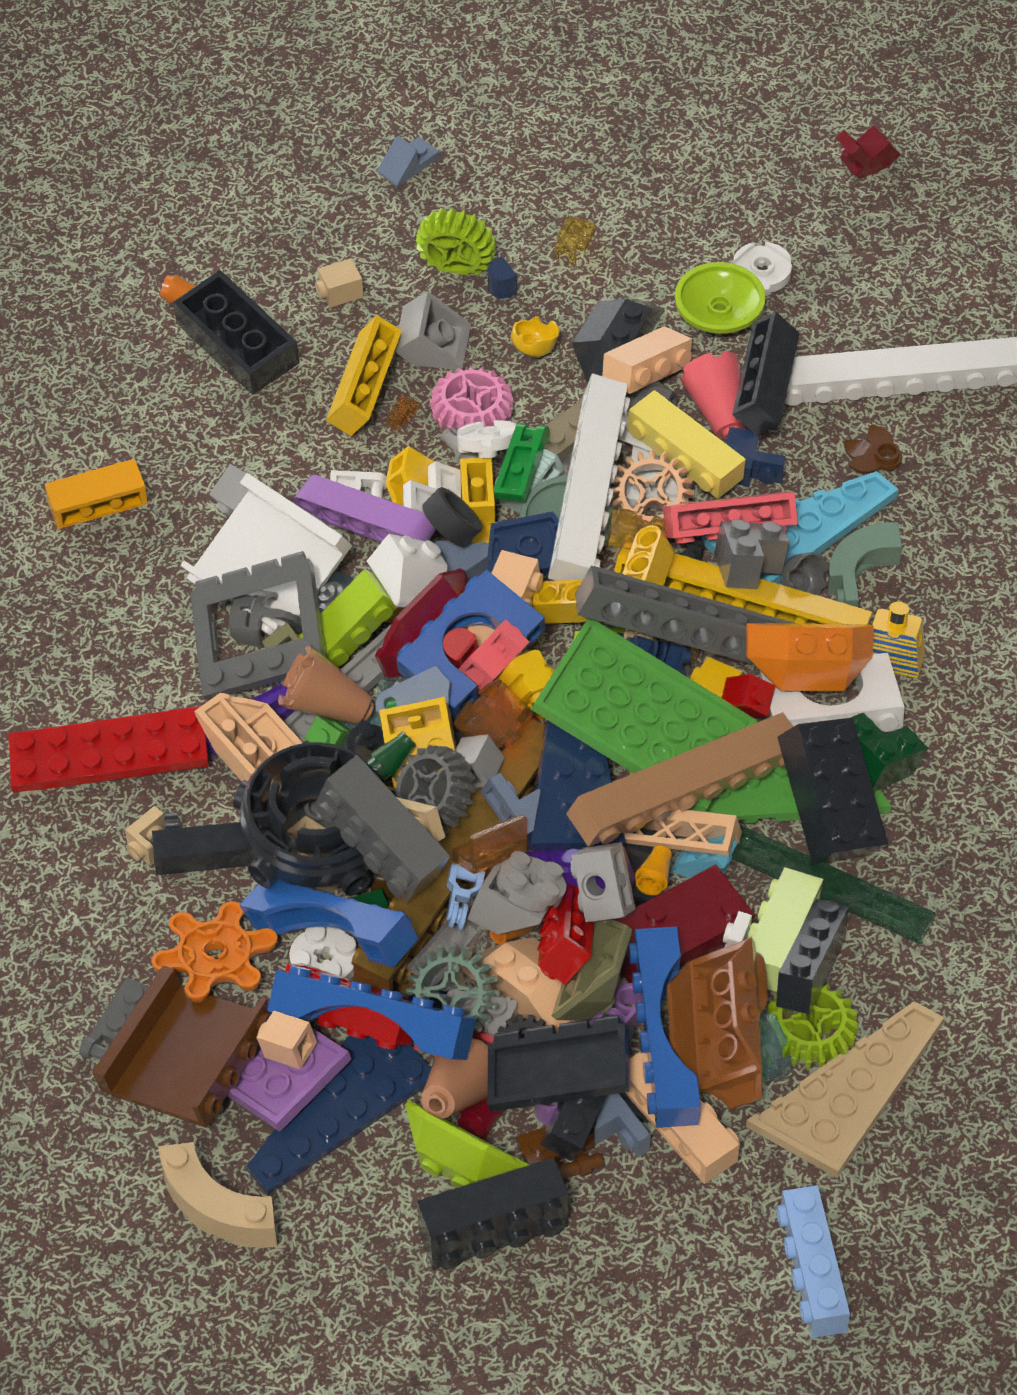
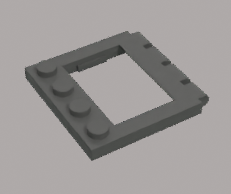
[190,551,326,700]

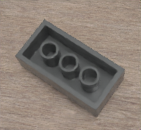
[315,755,450,904]

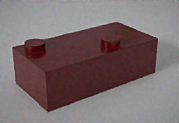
[613,864,755,983]

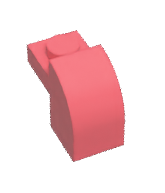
[458,619,529,693]

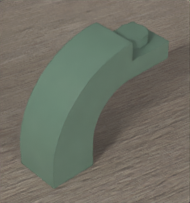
[827,522,902,607]

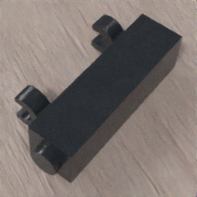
[152,812,269,876]

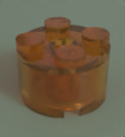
[454,679,534,749]

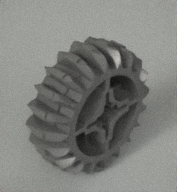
[391,745,477,834]

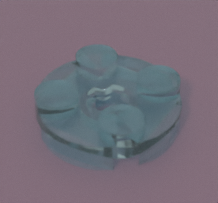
[760,1010,791,1082]

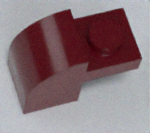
[836,125,901,178]

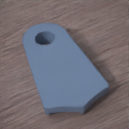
[375,666,452,714]

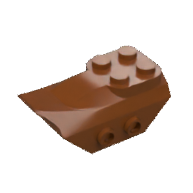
[667,937,768,1109]

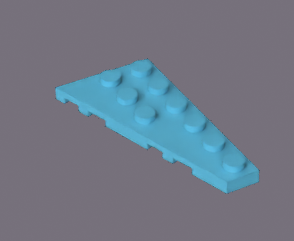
[702,471,899,584]

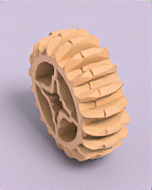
[611,450,694,533]

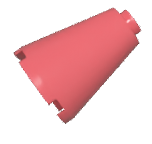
[680,351,746,440]

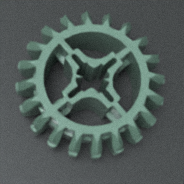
[406,945,501,1032]

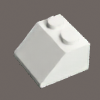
[367,534,447,608]

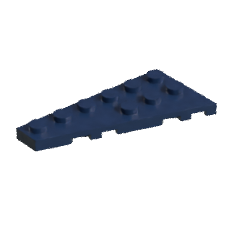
[527,720,626,850]

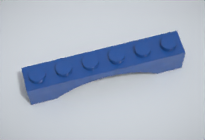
[240,880,419,967]
[628,927,701,1128]
[267,966,476,1060]

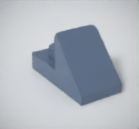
[377,136,439,187]
[480,773,540,847]
[595,1093,651,1158]

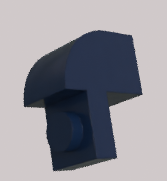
[725,427,786,488]

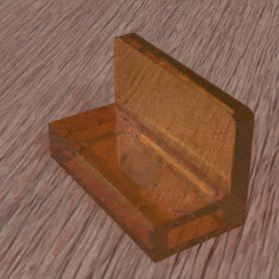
[452,815,527,874]

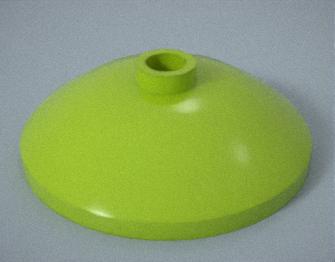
[675,262,766,334]

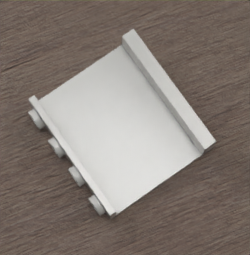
[180,473,352,635]

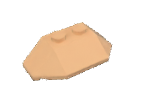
[195,693,302,792]
[462,937,579,1033]

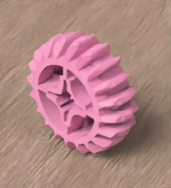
[430,365,513,434]

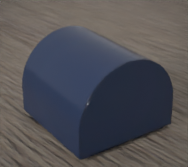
[487,257,517,299]

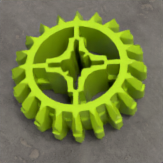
[416,207,496,276]
[764,983,858,1071]

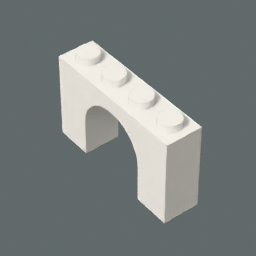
[760,653,904,732]

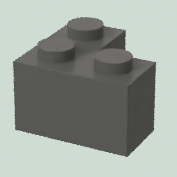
[714,520,789,589]

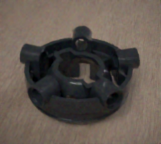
[233,742,396,896]

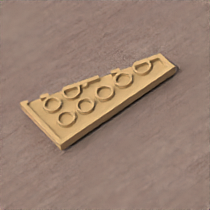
[746,1001,944,1178]

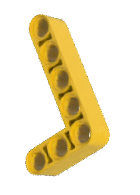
[531,525,674,624]

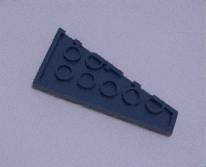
[247,1036,431,1196]

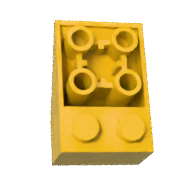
[379,697,457,788]

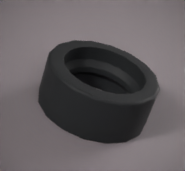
[422,487,482,547]

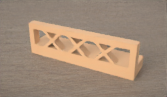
[623,809,742,856]

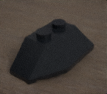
[572,299,665,384]

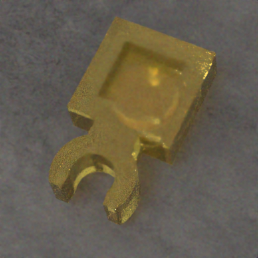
[554,215,596,265]

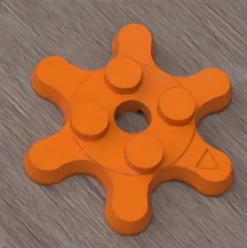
[151,901,278,1003]

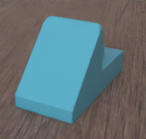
[671,835,738,878]

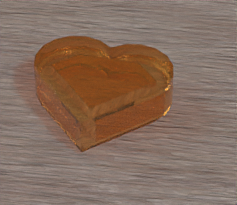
[385,395,419,431]

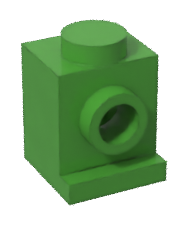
[304,716,350,746]

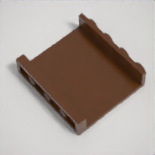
[92,966,272,1128]

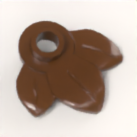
[843,424,902,473]

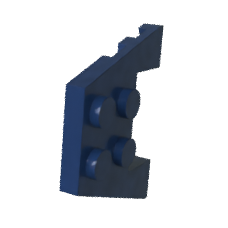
[486,511,559,575]

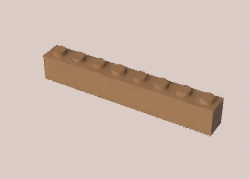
[567,712,793,847]

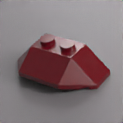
[375,568,469,678]

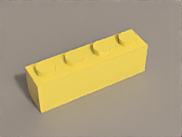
[627,390,746,499]

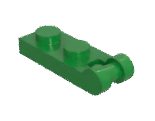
[493,423,550,502]

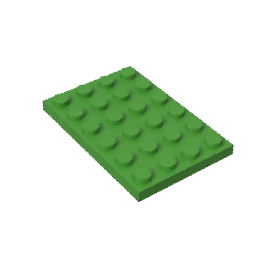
[530,619,758,812]

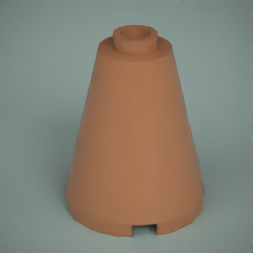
[278,646,374,725]
[421,1038,488,1119]

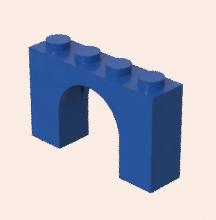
[396,569,545,720]

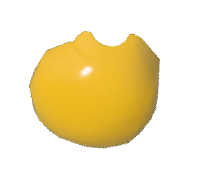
[511,316,560,358]

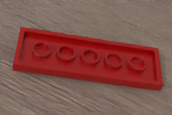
[8,706,209,793]

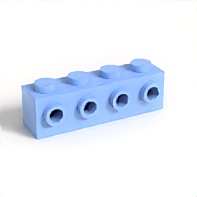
[776,1185,850,1338]

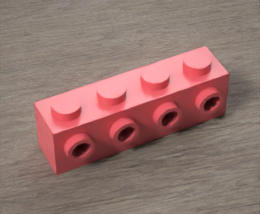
[663,492,798,543]

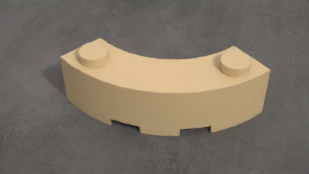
[158,1142,277,1248]

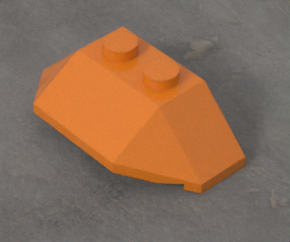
[745,623,874,691]

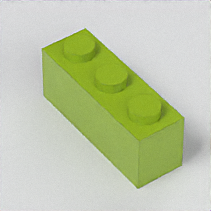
[299,569,398,668]

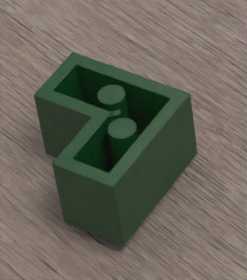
[850,713,928,791]

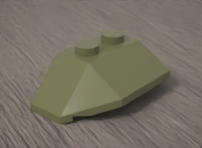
[551,919,632,1020]

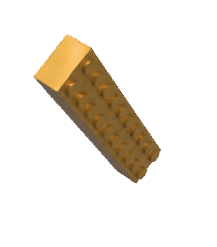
[351,717,545,998]

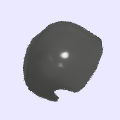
[781,552,829,595]

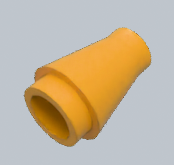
[635,845,672,895]

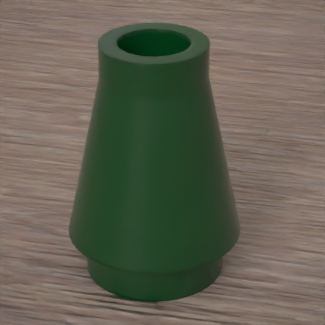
[367,731,416,781]

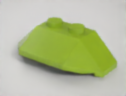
[405,1100,530,1188]

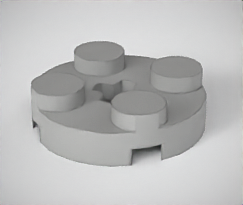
[496,851,566,912]

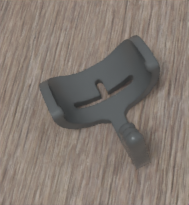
[229,590,303,648]

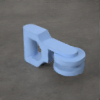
[446,863,485,931]

